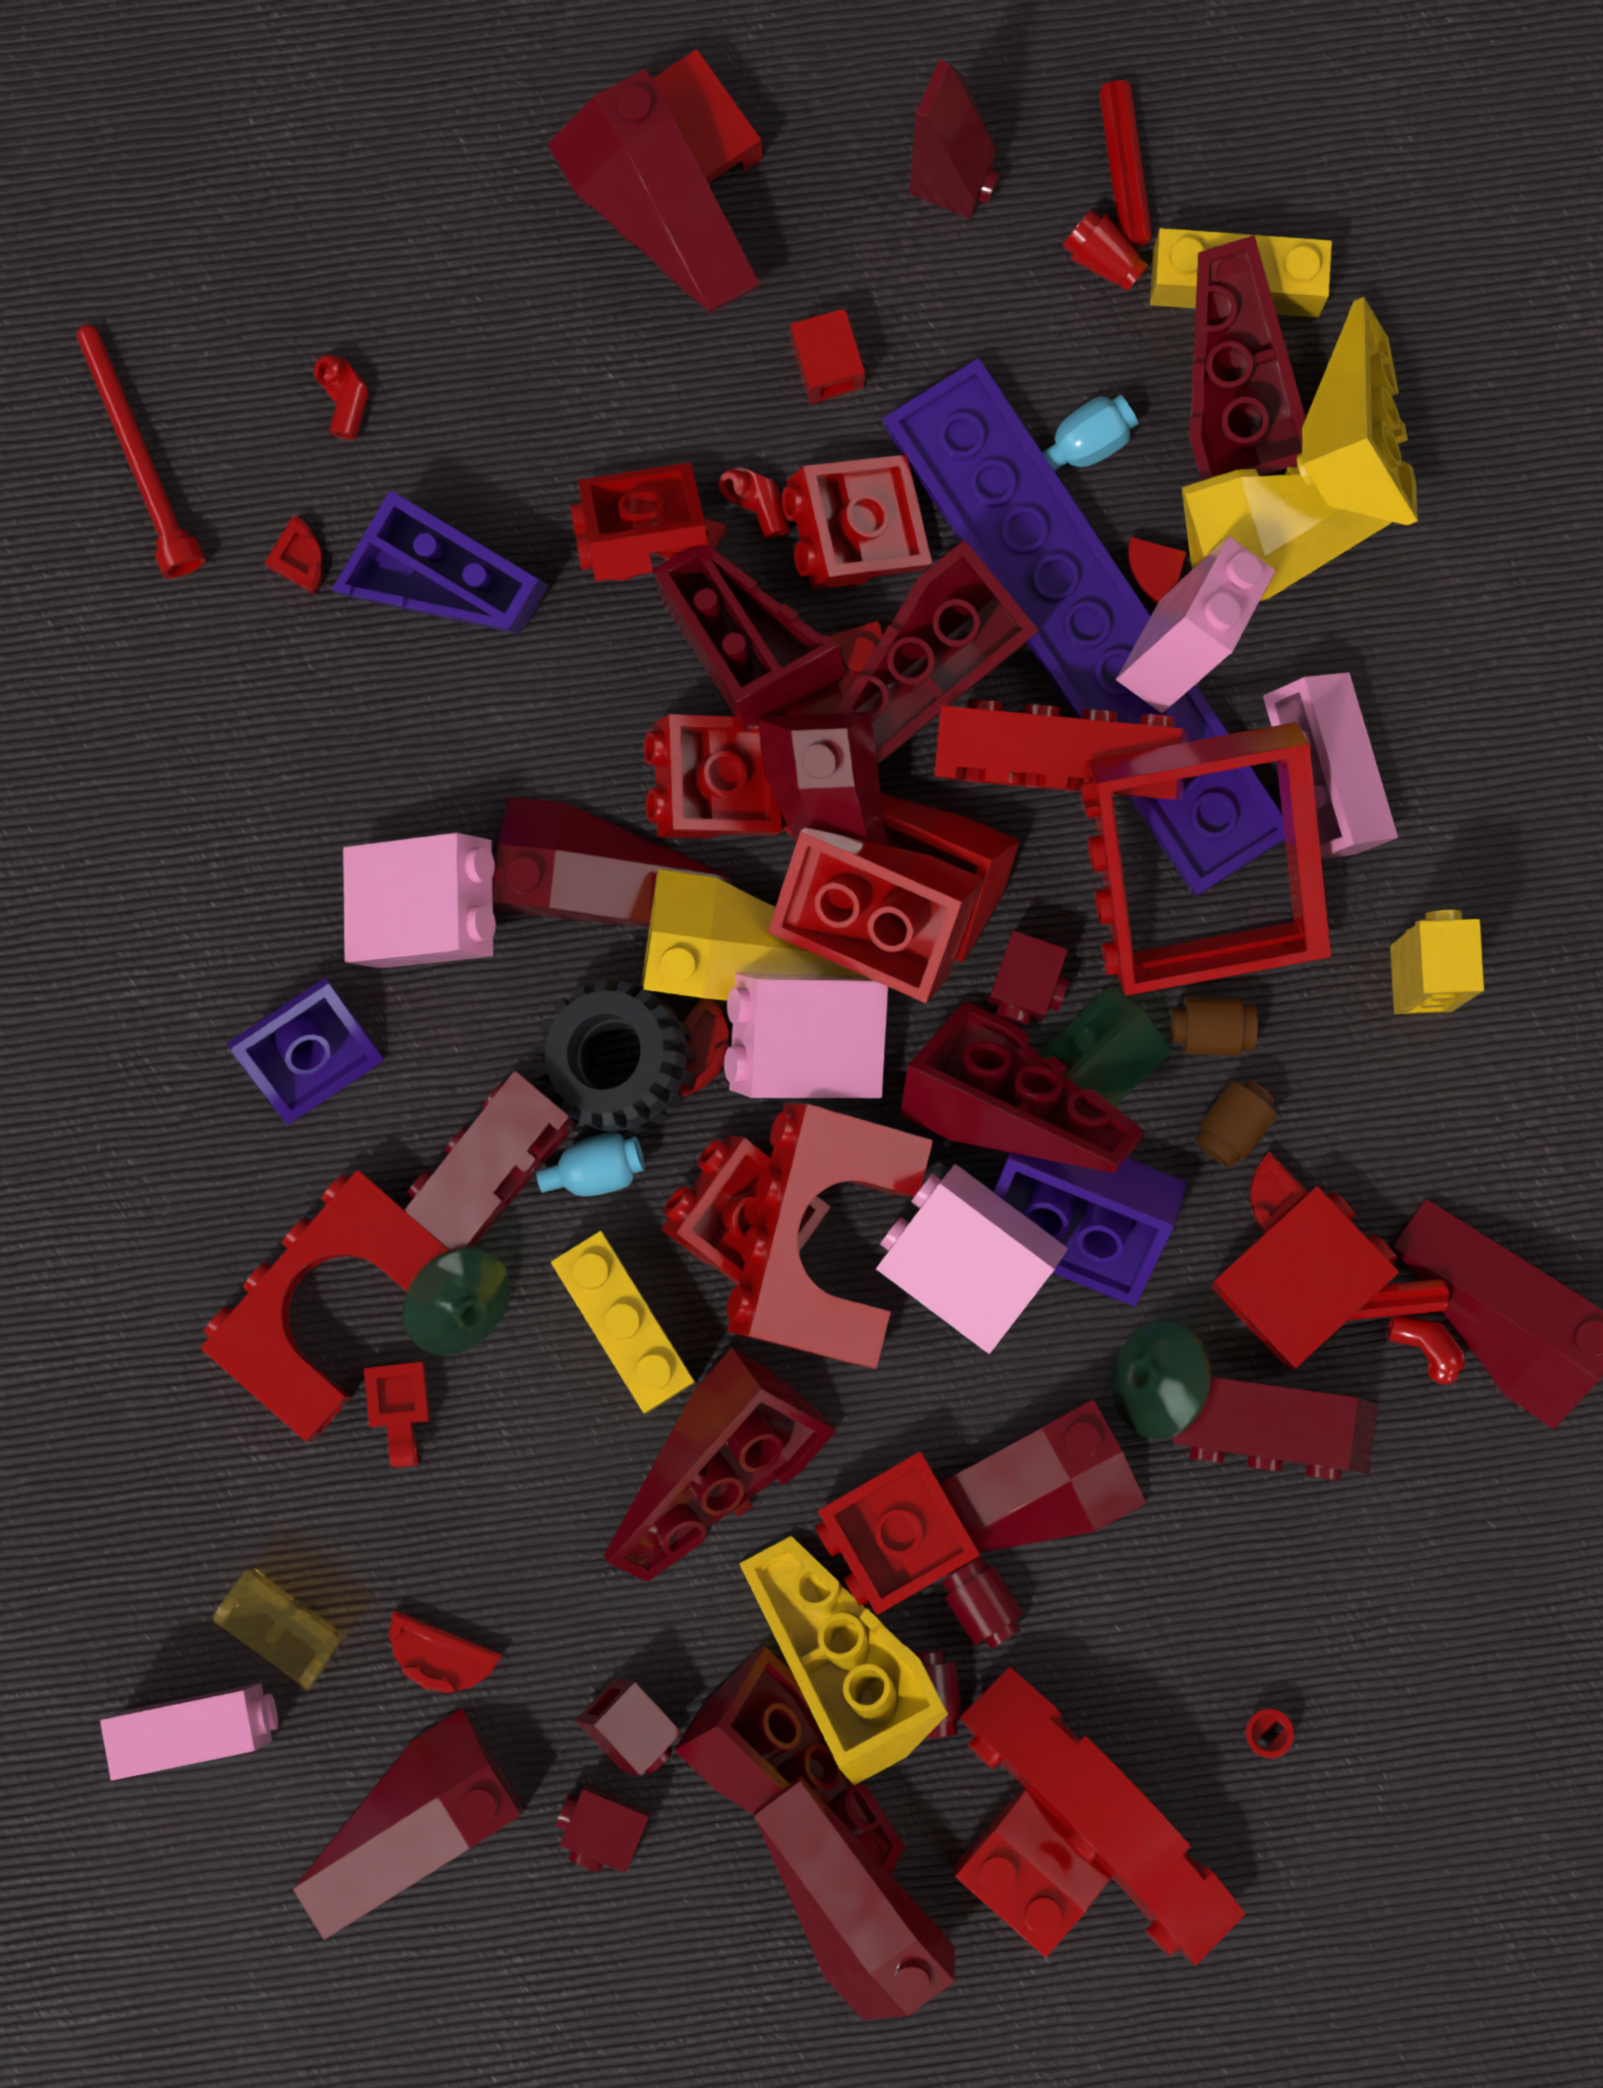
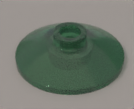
[402,1246,510,1355]
[1113,1321,1211,1439]

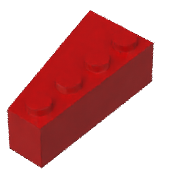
[934,699,1189,801]

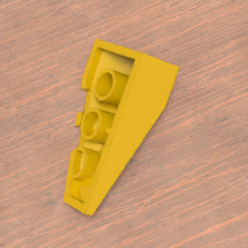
[1297,297,1418,525]
[1181,461,1406,601]
[641,868,861,1001]
[739,1536,948,1785]

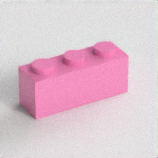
[1263,673,1398,860]

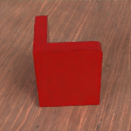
[790,310,865,404]

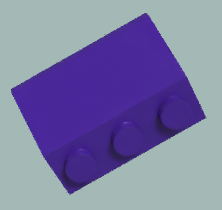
[993,1152,1187,1307]

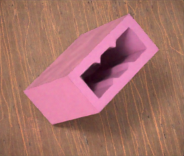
[1116,536,1276,713]
[343,833,496,968]
[724,973,888,1098]
[876,1164,1068,1354]
[100,1683,278,1781]

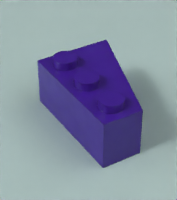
[332,490,549,635]

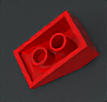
[767,827,984,1003]
[952,1786,1111,1958]

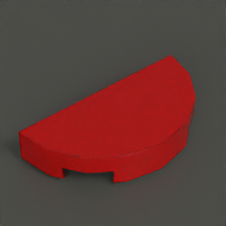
[678,998,729,1097]
[389,1610,504,1693]

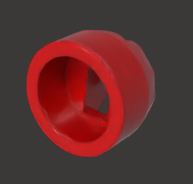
[1246,1709,1294,1759]

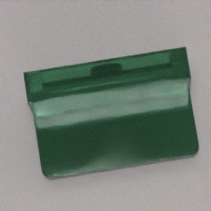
[1039,985,1171,1106]

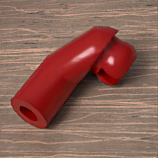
[314,354,368,441]
[718,467,791,540]
[1387,1315,1465,1384]

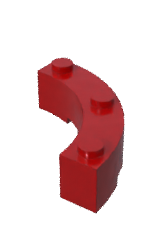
[959,1667,1246,1966]

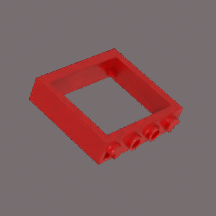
[1080,722,1331,996]

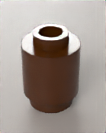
[1171,997,1258,1056]
[1194,1079,1278,1169]

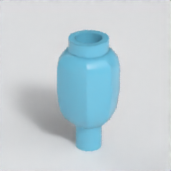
[1042,395,1139,471]
[536,1132,645,1197]

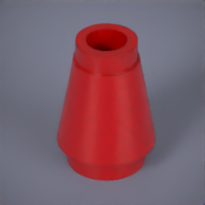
[1062,209,1148,292]

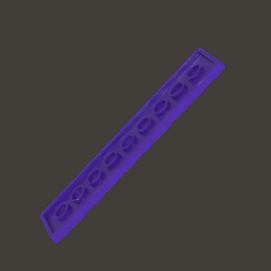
[882,358,1285,898]

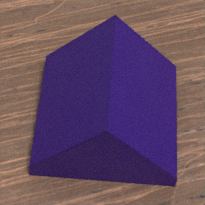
[227,978,384,1125]

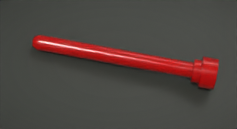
[77,324,206,579]

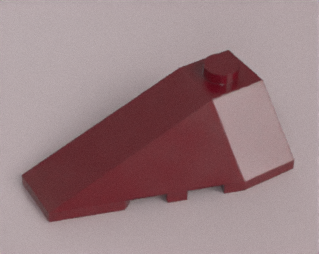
[835,539,1039,765]
[492,797,732,928]
[1391,1199,1603,1429]
[939,1399,1146,1553]
[754,1776,955,2020]

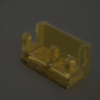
[212,1568,348,1691]

